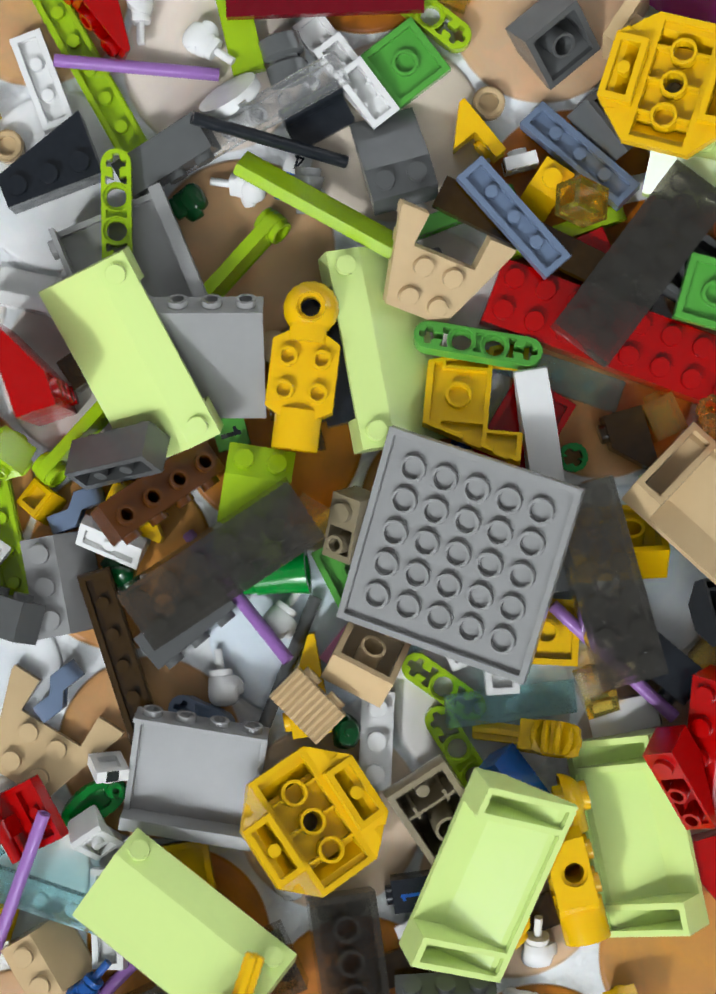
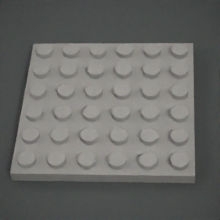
[336,425,585,685]

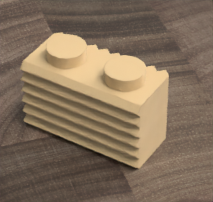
[269,666,346,745]

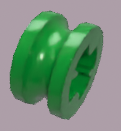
[560,443,588,472]

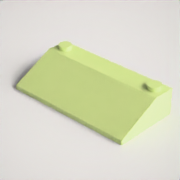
[38,246,224,458]
[318,247,448,455]
[567,728,710,938]
[399,767,578,983]
[72,827,297,994]

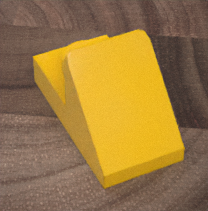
[452,98,506,164]

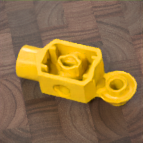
[265,281,341,453]
[547,773,611,947]

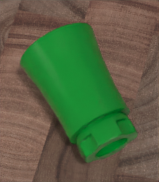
[240,548,312,596]

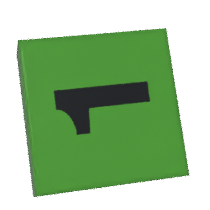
[214,418,251,453]

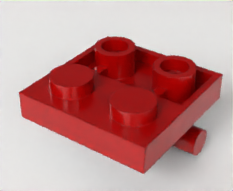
[0,774,69,864]

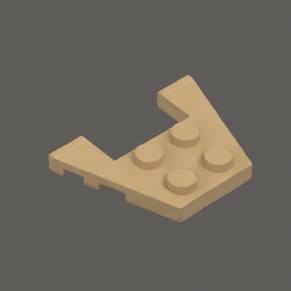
[383,198,517,323]
[0,664,125,796]

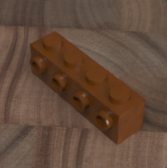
[90,441,225,547]

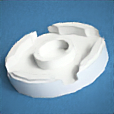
[199,72,261,119]

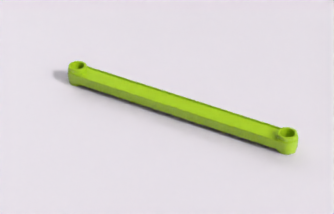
[32,207,291,488]

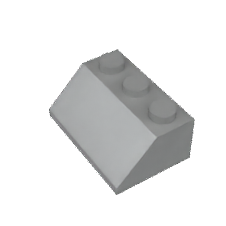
[20,531,98,640]

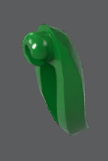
[61,780,126,826]

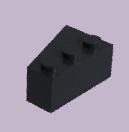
[0,111,101,215]

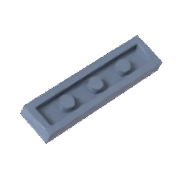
[520,101,640,212]
[456,156,571,280]

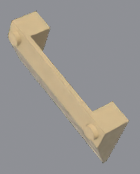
[622,422,716,585]

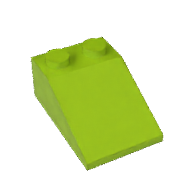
[213,442,296,558]

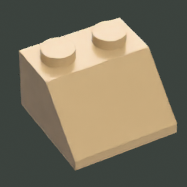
[320,621,411,708]
[1,909,94,994]

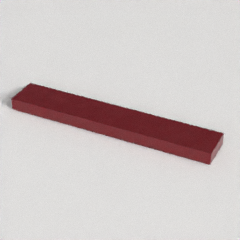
[226,0,424,20]

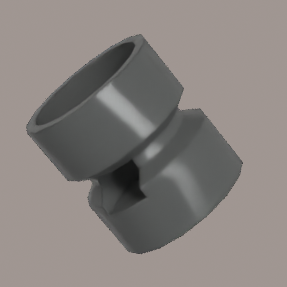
[258,30,312,90]

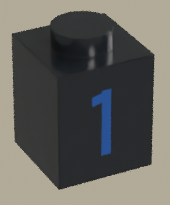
[384,869,429,914]

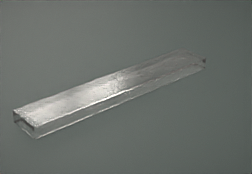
[187,51,351,174]

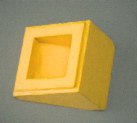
[16,476,67,526]

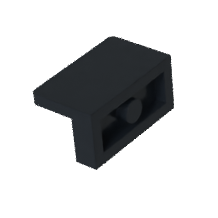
[279,80,355,145]

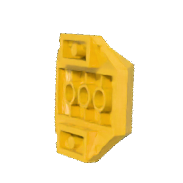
[597,11,716,159]
[239,746,389,898]

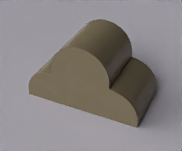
[383,754,465,865]

